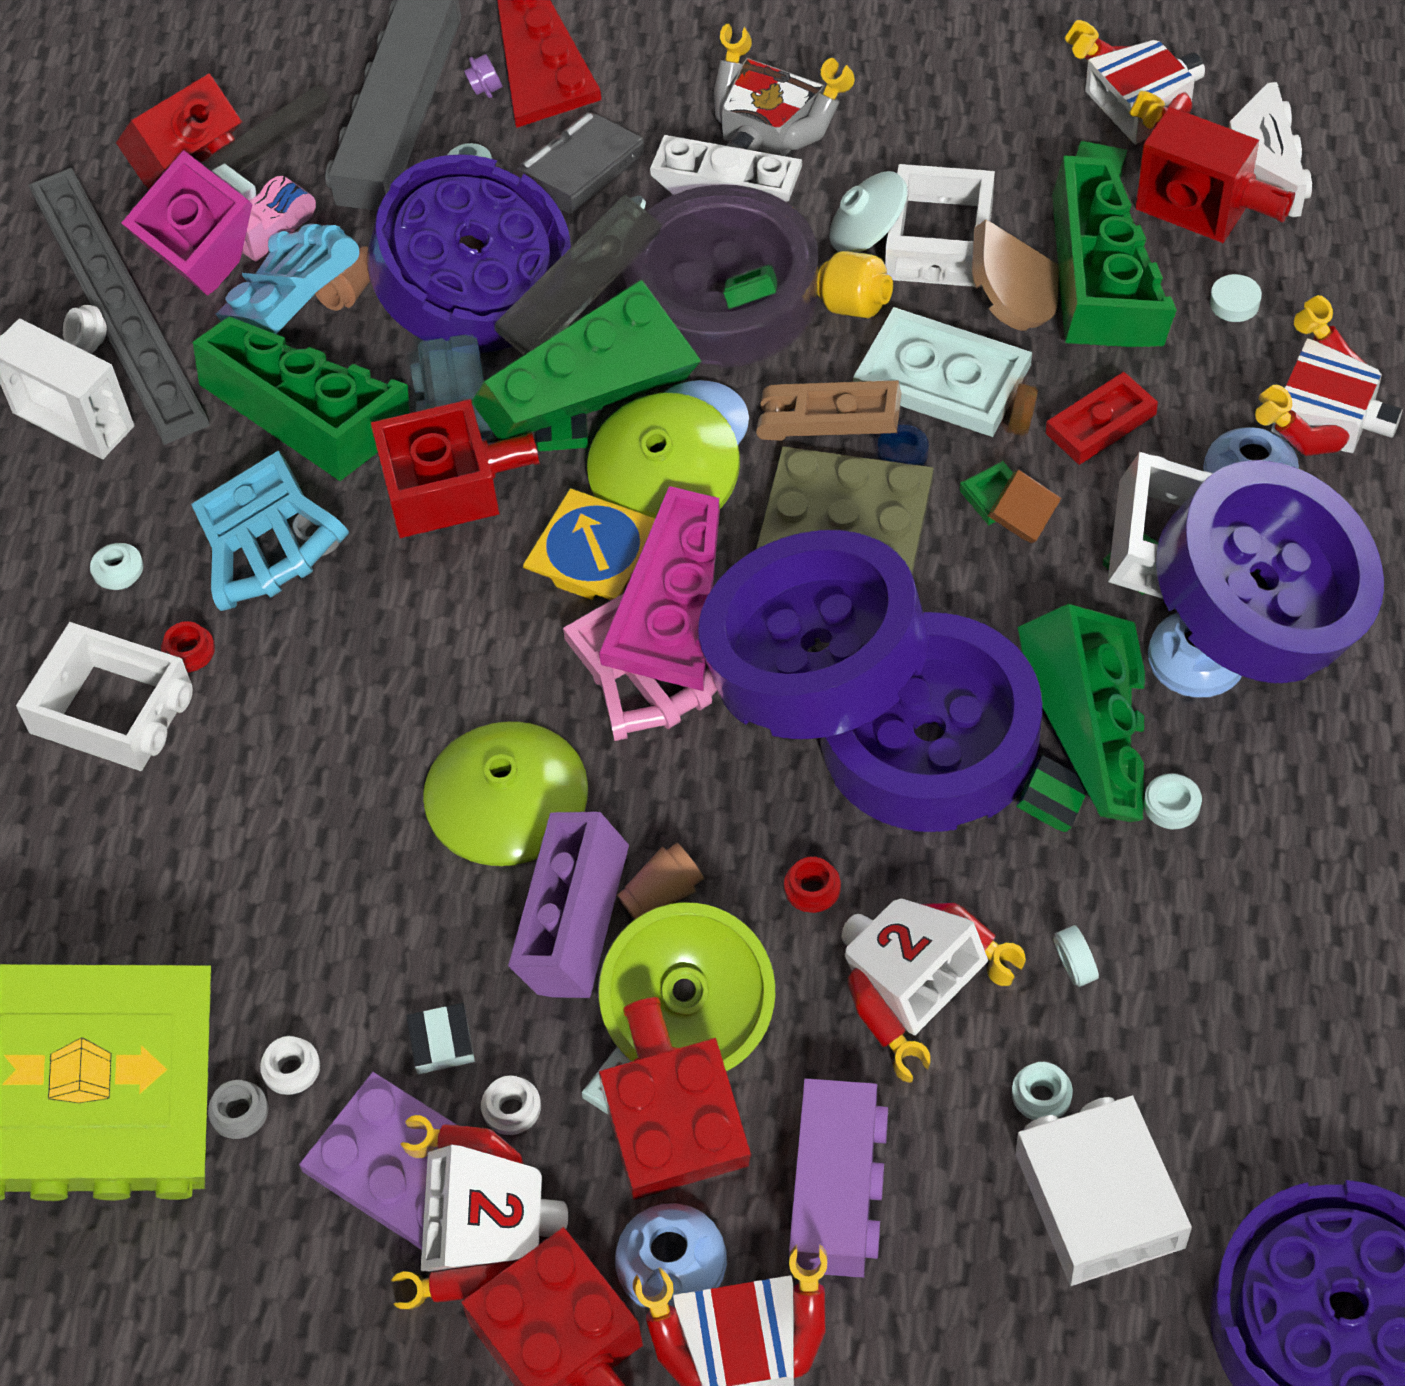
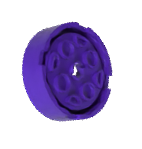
[367,154,571,353]
[1156,460,1384,683]
[698,530,929,739]
[820,612,1042,832]
[1210,1180,1405,1386]

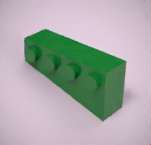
[1052,155,1177,347]
[471,280,701,441]
[193,316,410,481]

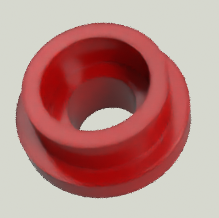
[161,621,215,673]
[784,857,841,913]

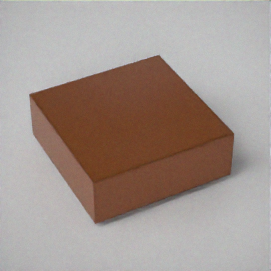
[988,470,1061,543]

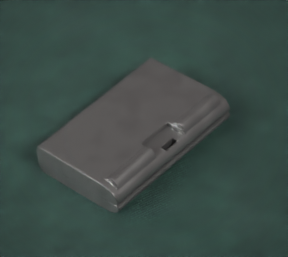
[513,112,644,214]

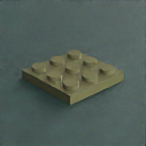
[757,447,934,576]

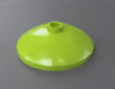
[587,393,740,518]
[423,721,588,866]
[598,903,775,1071]

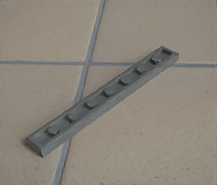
[28,168,210,445]

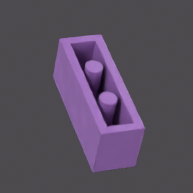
[508,812,629,998]
[789,1079,888,1278]

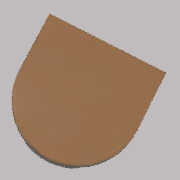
[972,219,1059,331]

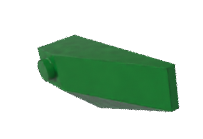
[1018,604,1145,822]

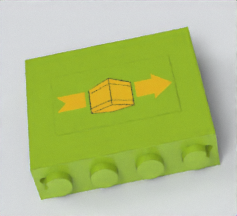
[0,964,211,1201]

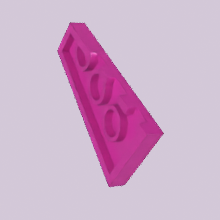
[599,486,720,691]

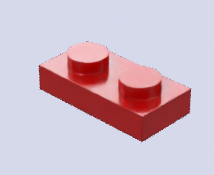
[1046,372,1158,465]

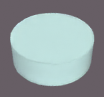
[1210,274,1262,322]
[1144,774,1202,829]
[1054,925,1099,987]

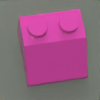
[121,150,253,296]

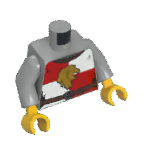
[714,24,855,156]

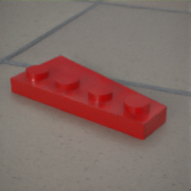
[497,0,602,128]

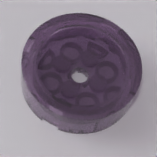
[621,185,818,368]

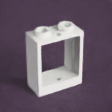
[885,164,995,287]
[0,318,134,459]
[1108,452,1213,599]
[16,622,193,771]

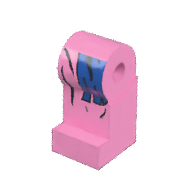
[242,176,316,262]

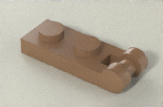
[756,380,902,441]

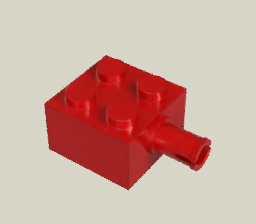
[116,73,242,189]
[1136,107,1295,243]
[371,399,539,539]
[599,997,751,1200]
[461,1227,643,1386]

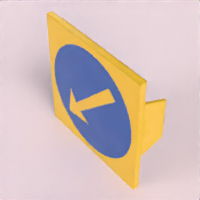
[523,488,656,600]

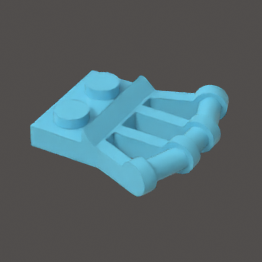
[216,224,360,334]
[191,451,349,611]

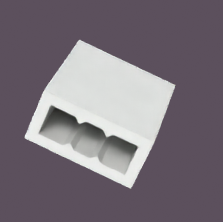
[1015,1095,1192,1286]

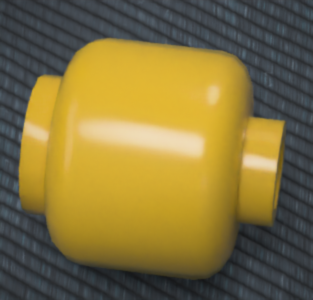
[816,251,893,319]

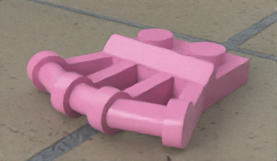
[563,594,717,741]

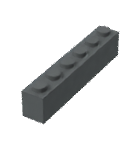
[325,0,461,211]

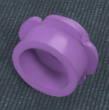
[464,54,503,98]

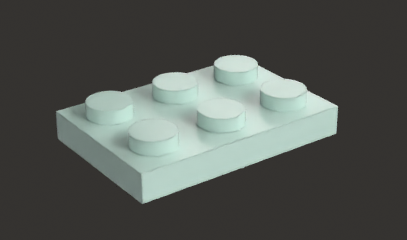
[853,307,1032,437]

